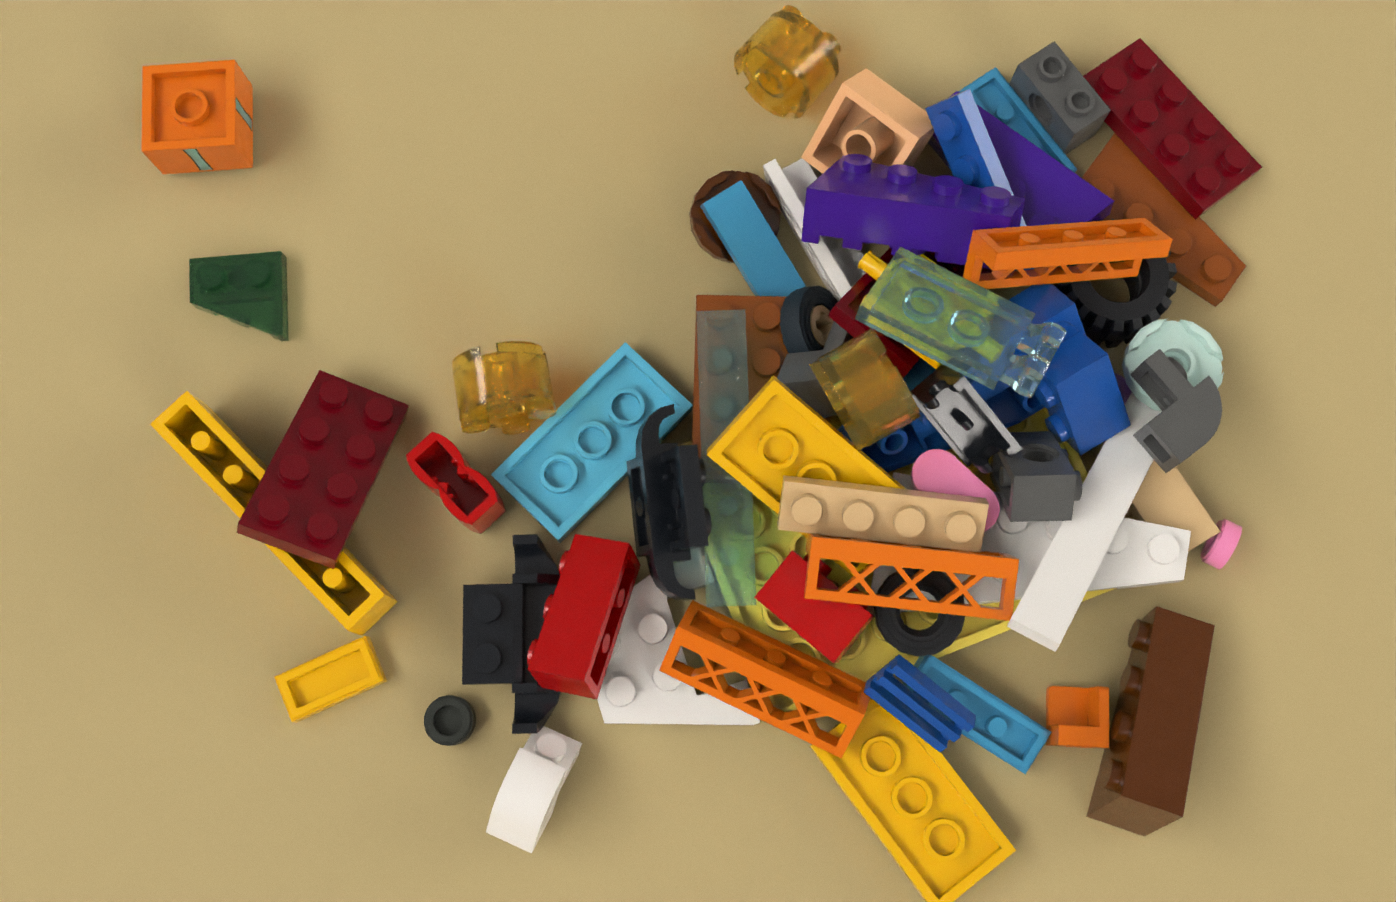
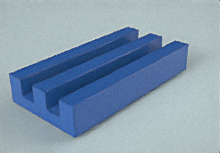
[864,654,976,752]

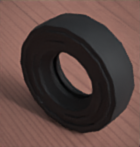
[873,568,965,657]

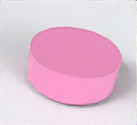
[1201,519,1242,569]

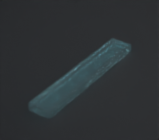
[696,309,756,607]

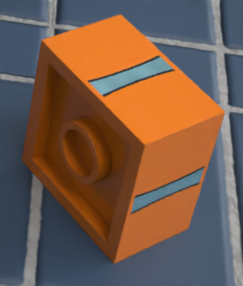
[141,59,253,174]

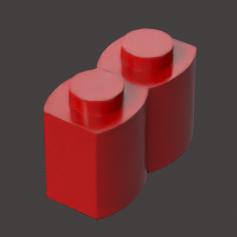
[406,432,506,534]

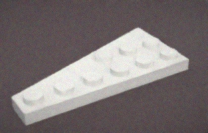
[867,472,1191,616]

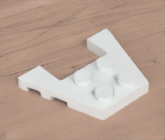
[597,547,760,725]

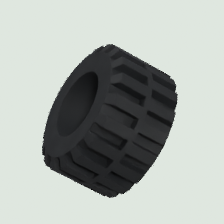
[1053,219,1177,348]

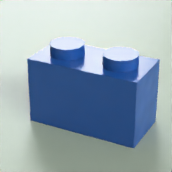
[1030,331,1131,455]

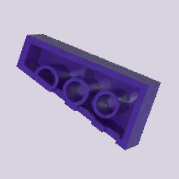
[928,91,1114,226]
[801,154,1025,269]

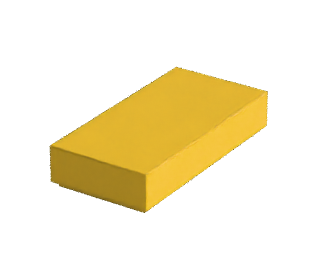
[274,635,387,723]

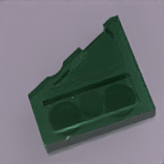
[189,251,289,341]

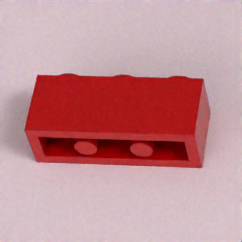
[527,534,641,699]

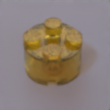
[734,5,841,119]
[809,328,921,451]
[451,341,556,435]

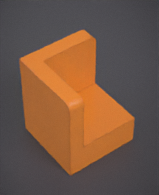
[1046,686,1109,749]

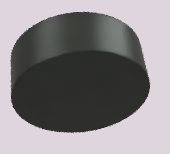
[424,695,476,746]

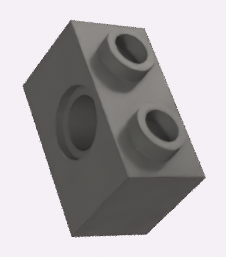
[1009,41,1111,154]
[989,431,1082,522]

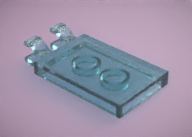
[855,247,1067,398]

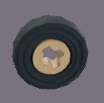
[780,286,838,353]

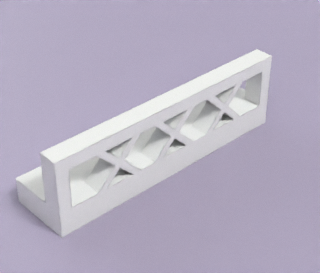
[763,158,866,301]

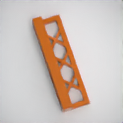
[961,218,1173,291]
[804,533,1019,621]
[659,600,870,758]

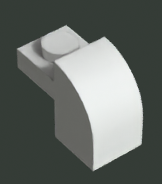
[486,726,582,853]

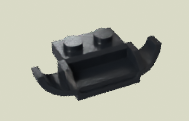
[627,404,712,601]
[462,534,562,734]

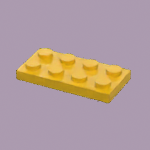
[706,375,906,577]
[809,698,1016,902]

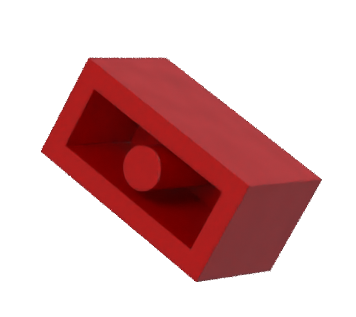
[754,550,875,663]

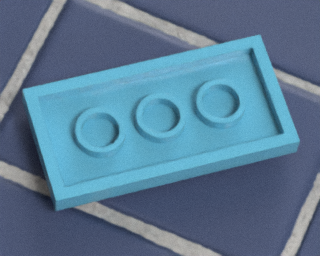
[491,342,693,543]

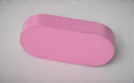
[911,449,1000,533]

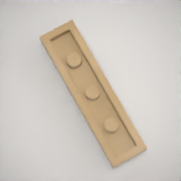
[777,475,989,553]

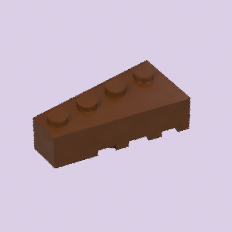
[1086,606,1215,836]

